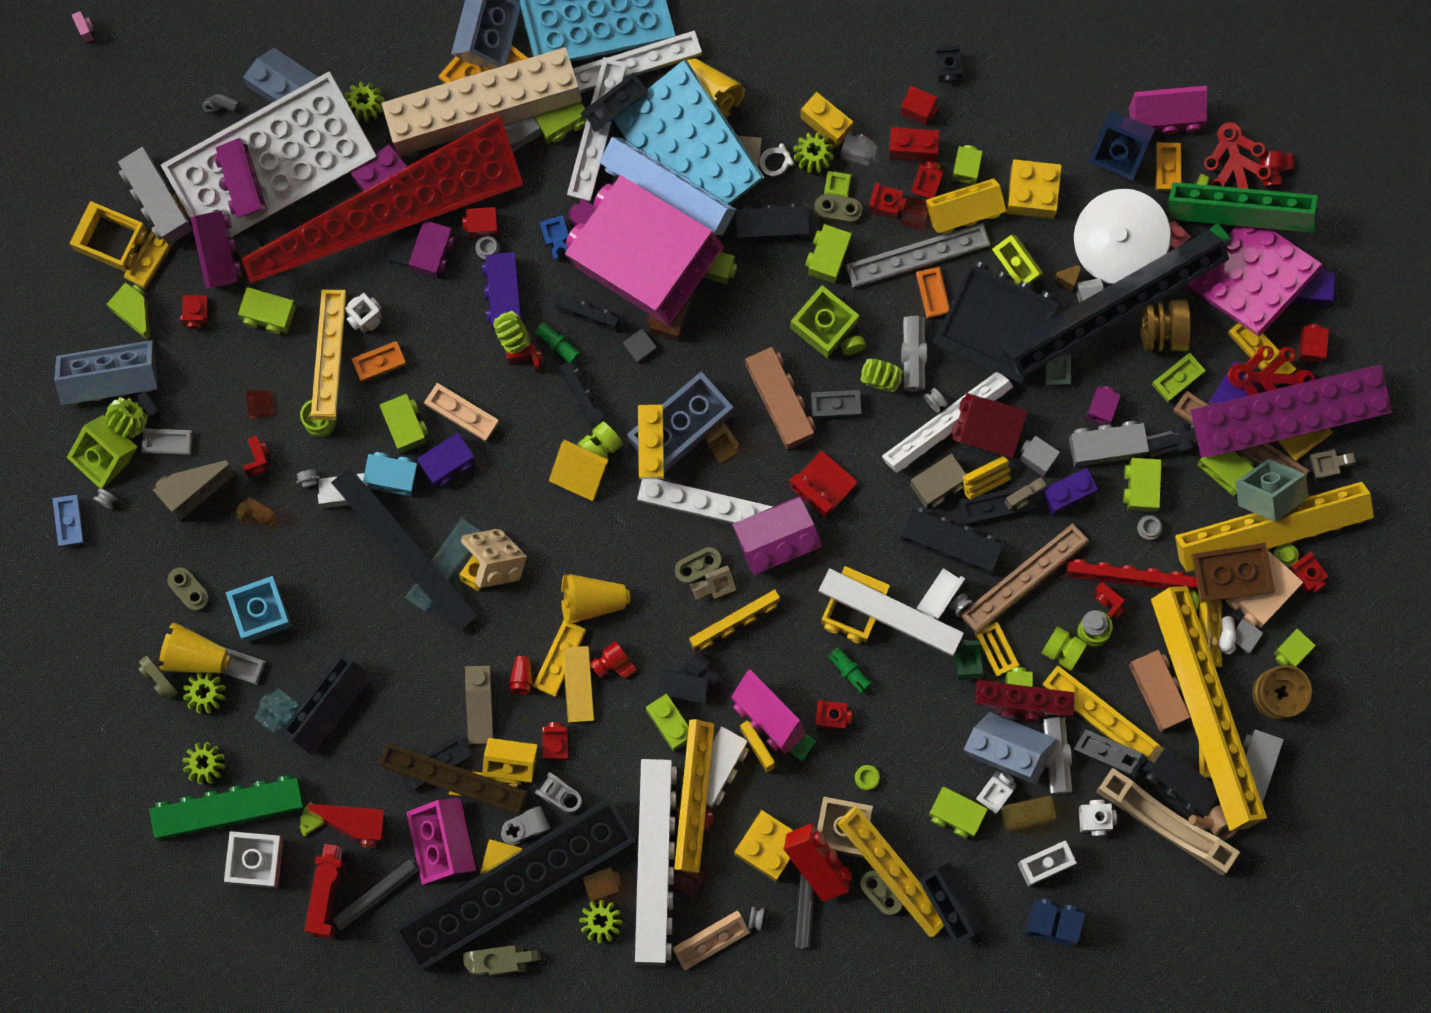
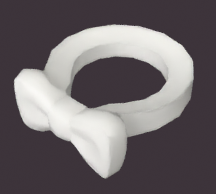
[760,143,795,177]

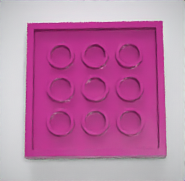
[1185,226,1323,337]

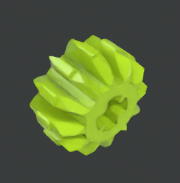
[344,81,384,123]
[794,132,834,173]
[493,311,530,354]
[860,359,903,392]
[104,397,148,439]
[183,673,226,714]
[183,742,225,785]
[579,900,622,943]

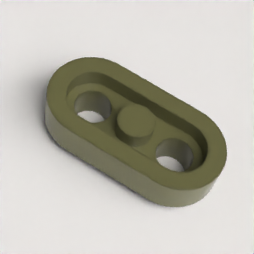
[814,194,862,224]
[675,547,721,584]
[167,568,209,612]
[138,655,178,699]
[860,871,902,915]

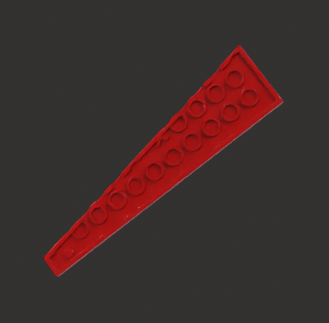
[242,116,523,283]

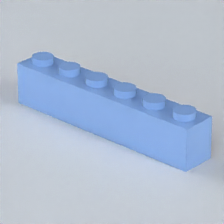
[599,137,736,235]

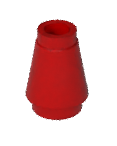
[508,656,533,694]

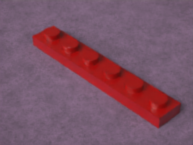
[1066,559,1198,593]

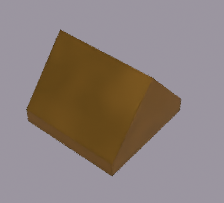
[1054,265,1081,292]

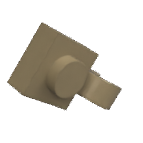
[1310,450,1356,480]
[689,566,736,599]

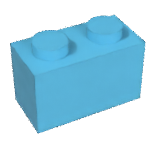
[363,452,417,497]

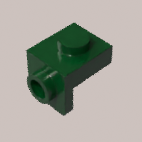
[955,640,983,680]

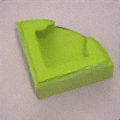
[300,802,324,837]

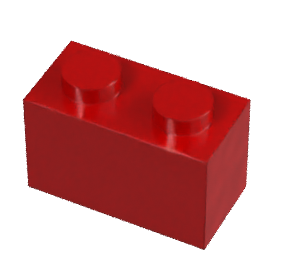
[888,127,939,162]

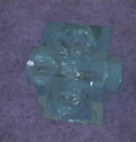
[254,688,297,733]

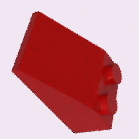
[307,804,384,849]

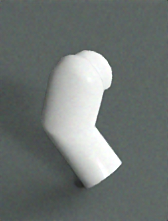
[1219,616,1236,654]

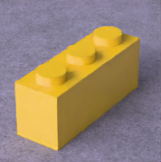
[926,178,1006,234]

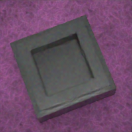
[623,329,657,363]

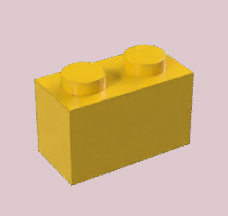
[800,92,853,148]
[482,738,537,782]

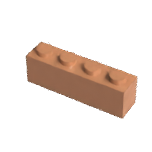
[745,347,816,450]

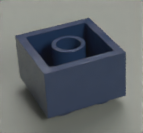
[1088,110,1155,180]

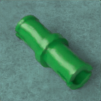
[535,322,581,365]
[828,647,872,694]

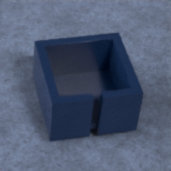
[1024,898,1085,947]

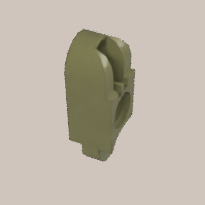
[462,945,541,977]

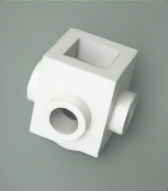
[345,293,382,333]
[1079,800,1117,837]

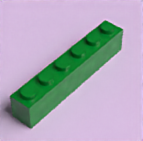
[1169,182,1318,233]
[149,775,305,841]

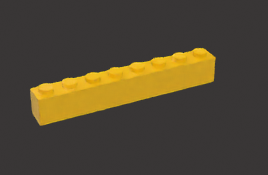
[1175,482,1374,572]

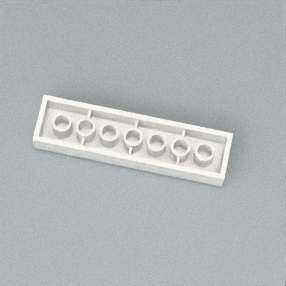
[635,759,677,966]

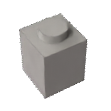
[1019,436,1060,477]

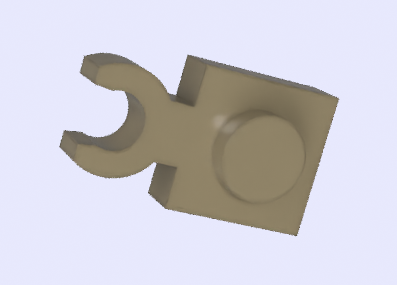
[1004,477,1046,511]

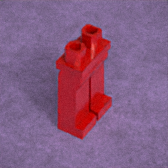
[304,844,346,940]

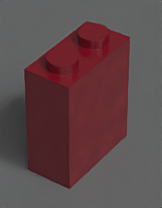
[952,393,1027,458]

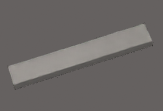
[845,223,990,289]

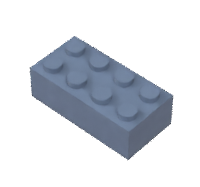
[627,372,733,473]

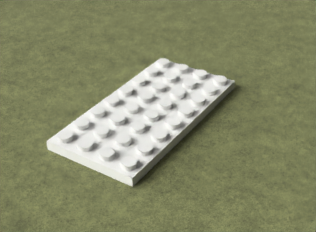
[161,71,377,238]

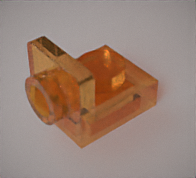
[236,497,277,524]

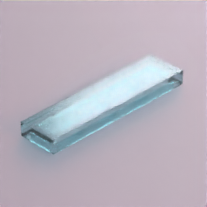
[405,518,482,613]

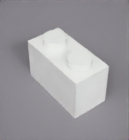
[1018,840,1076,887]

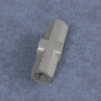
[901,316,927,392]
[1043,717,1072,795]

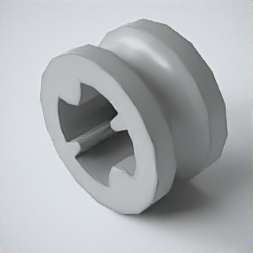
[924,388,947,413]
[93,488,118,510]
[949,593,974,617]
[748,907,764,931]

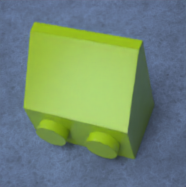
[67,415,137,489]

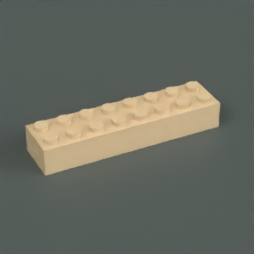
[382,47,582,157]

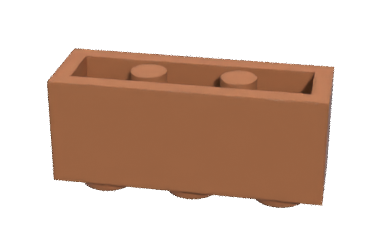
[1129,650,1190,733]

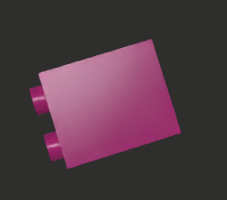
[565,175,724,326]

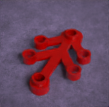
[1204,122,1272,189]
[1227,345,1315,396]

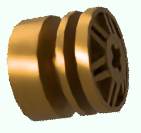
[1140,300,1190,352]
[1252,665,1312,720]

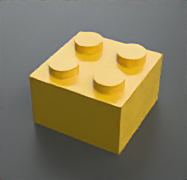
[1006,159,1061,219]
[734,810,793,882]

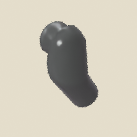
[202,93,239,113]

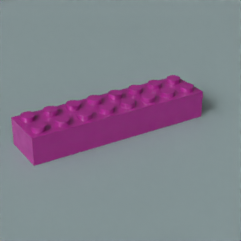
[1190,365,1392,457]

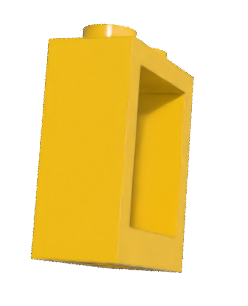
[69,201,147,272]
[821,566,890,644]

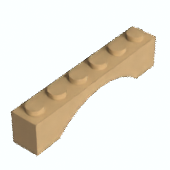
[1096,768,1240,876]

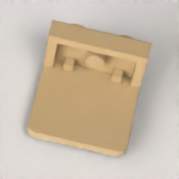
[461,529,527,588]

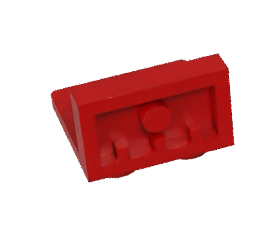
[789,451,857,518]

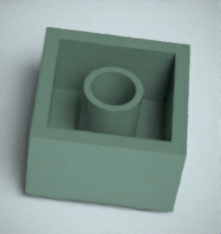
[1236,459,1308,522]

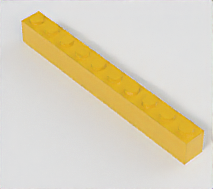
[1151,586,1267,831]

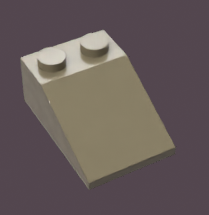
[153,460,236,522]

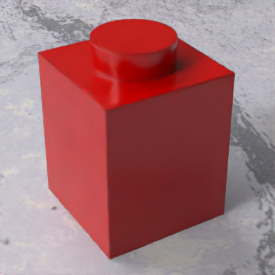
[900,86,939,125]
[463,207,498,239]
[1298,324,1329,363]

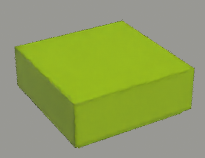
[824,171,851,197]

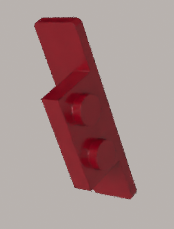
[975,680,1074,723]

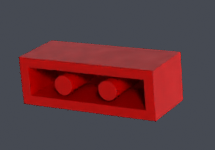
[783,823,852,902]

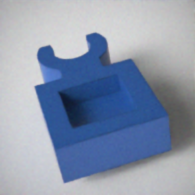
[540,215,569,261]

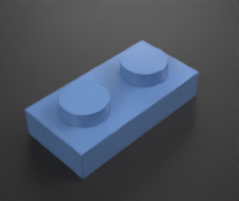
[52,495,84,548]

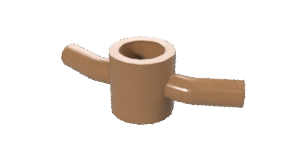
[1188,805,1237,841]

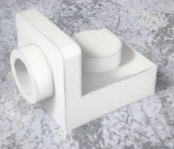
[976,771,1017,814]

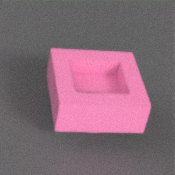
[72,11,94,43]

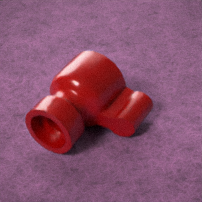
[1260,151,1294,188]
[590,641,637,679]

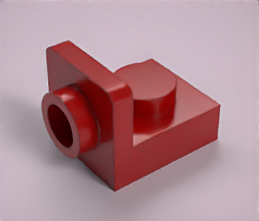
[911,160,944,199]
[180,296,208,330]
[1093,582,1125,620]
[542,722,568,760]

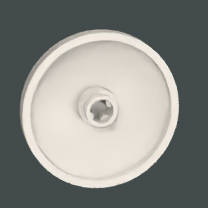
[1074,189,1172,285]

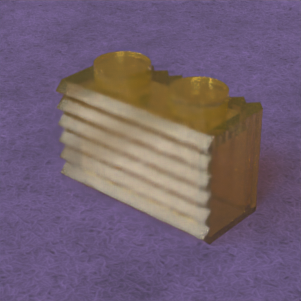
[1000,795,1056,833]

